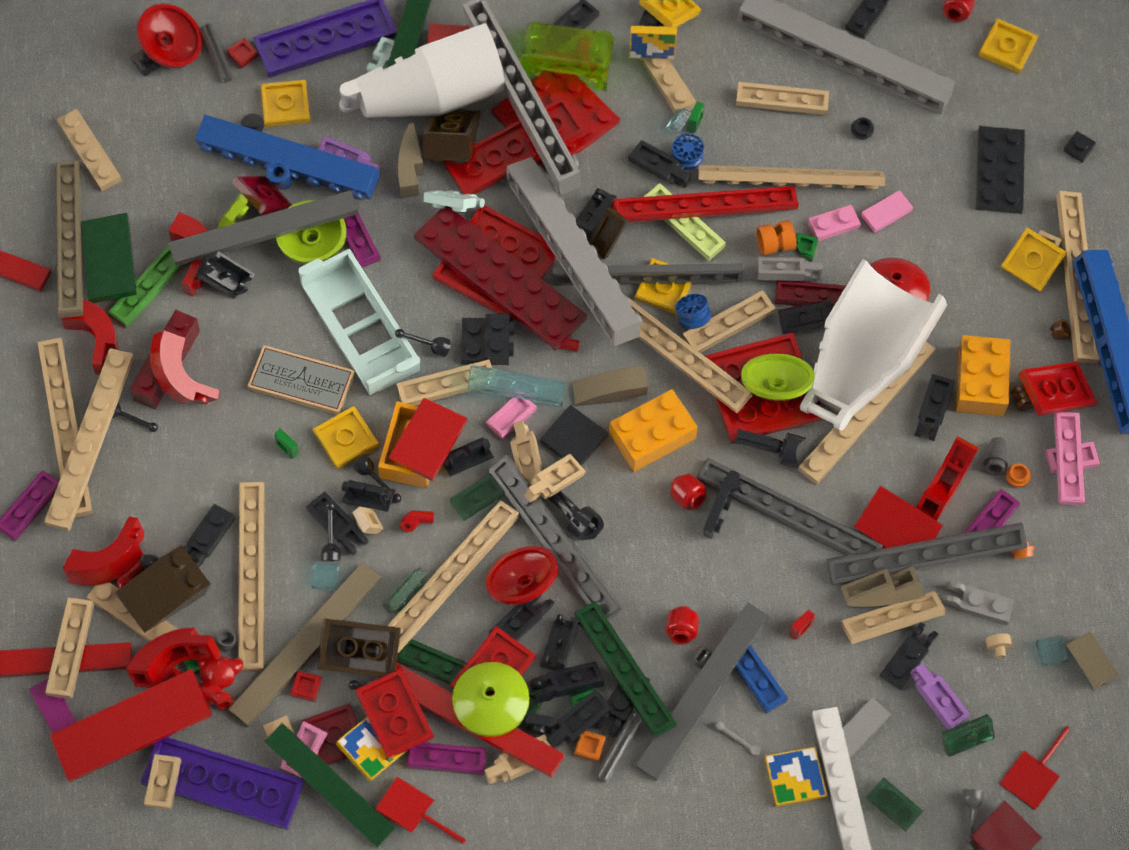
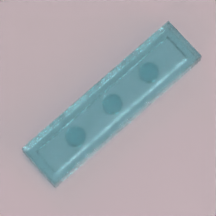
[468,365,565,406]

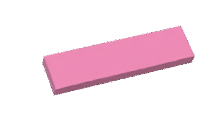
[1054,412,1085,505]

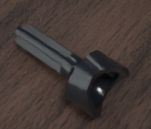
[735,429,806,469]
[548,491,604,539]

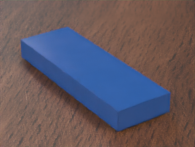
[734,645,788,714]

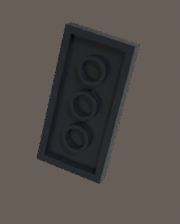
[975,126,1025,214]

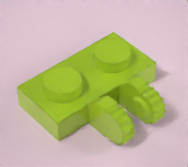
[218,192,251,228]

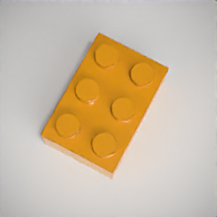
[955,335,1010,417]
[609,389,698,472]
[378,401,429,489]

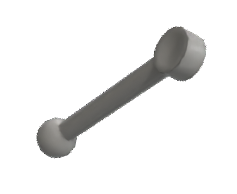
[714,721,760,756]

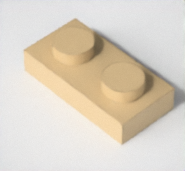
[144,754,181,811]

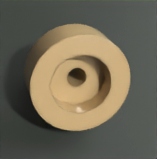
[985,634,1012,659]

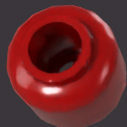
[942,0,975,23]
[670,473,706,510]
[665,606,699,645]

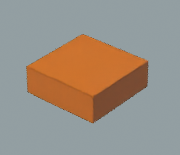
[574,731,606,763]

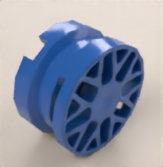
[671,133,704,170]
[675,294,711,329]

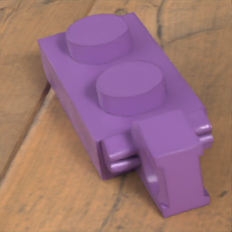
[318,136,381,171]
[910,663,970,731]

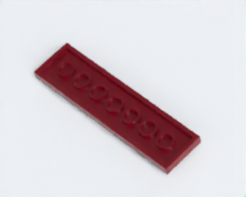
[414,206,587,351]

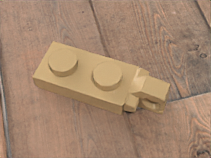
[510,420,543,486]
[524,454,586,503]
[485,735,551,784]

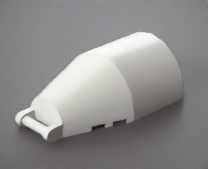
[339,23,505,118]
[800,259,947,431]

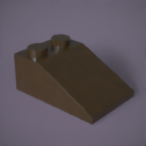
[423,109,481,164]
[115,545,211,633]
[317,618,401,677]

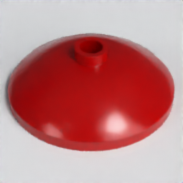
[137,4,202,68]
[870,257,930,302]
[486,546,558,605]

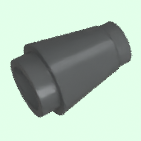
[983,437,1008,475]

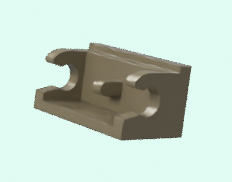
[1066,631,1118,690]

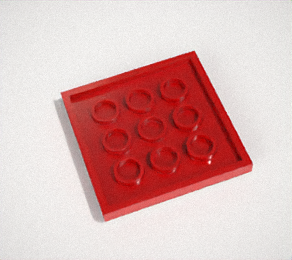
[491,59,620,170]
[432,205,557,321]
[704,333,823,444]

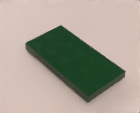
[81,212,137,303]

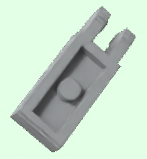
[941,581,1014,625]

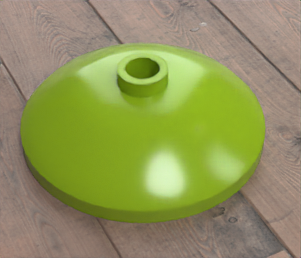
[276,200,346,264]
[741,354,814,401]
[452,662,529,737]

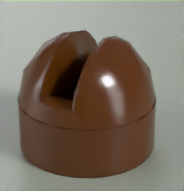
[1050,319,1071,340]

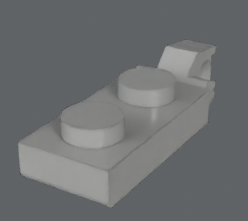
[756,257,823,281]

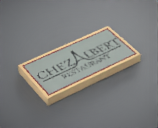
[247,345,355,415]

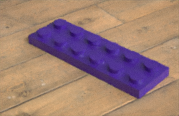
[253,0,397,78]
[140,737,305,830]

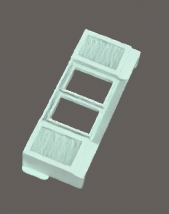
[298,249,420,395]

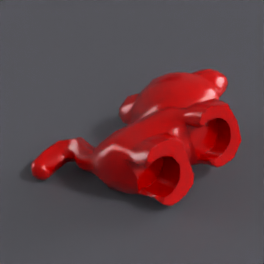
[161,655,243,714]

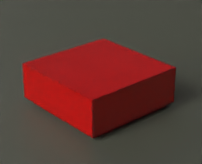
[226,38,259,69]
[789,609,815,640]
[290,670,322,703]

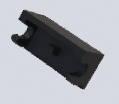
[575,188,617,241]
[196,250,255,299]
[540,614,579,671]

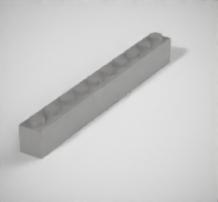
[462,0,582,195]
[737,0,956,115]
[507,157,642,346]

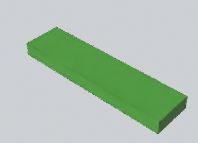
[108,245,185,328]

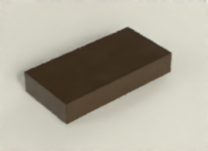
[588,207,628,259]

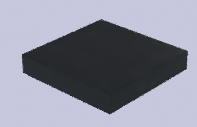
[540,405,608,466]

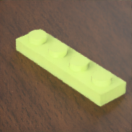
[644,183,726,261]

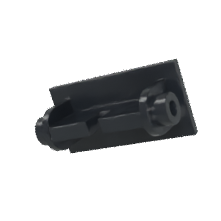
[443,437,494,477]
[342,480,396,512]

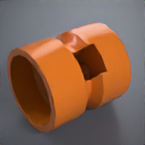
[756,220,796,256]

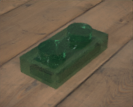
[450,473,504,521]
[382,567,428,613]
[942,714,995,757]
[866,777,923,832]

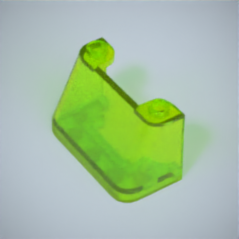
[518,21,615,91]

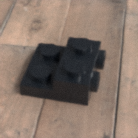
[461,314,514,365]

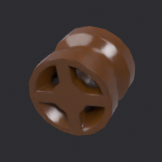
[1010,384,1034,411]

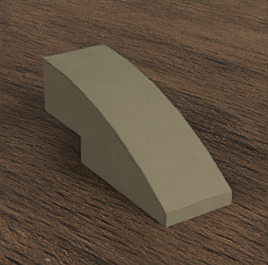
[398,123,424,199]
[572,365,648,406]
[841,566,925,607]

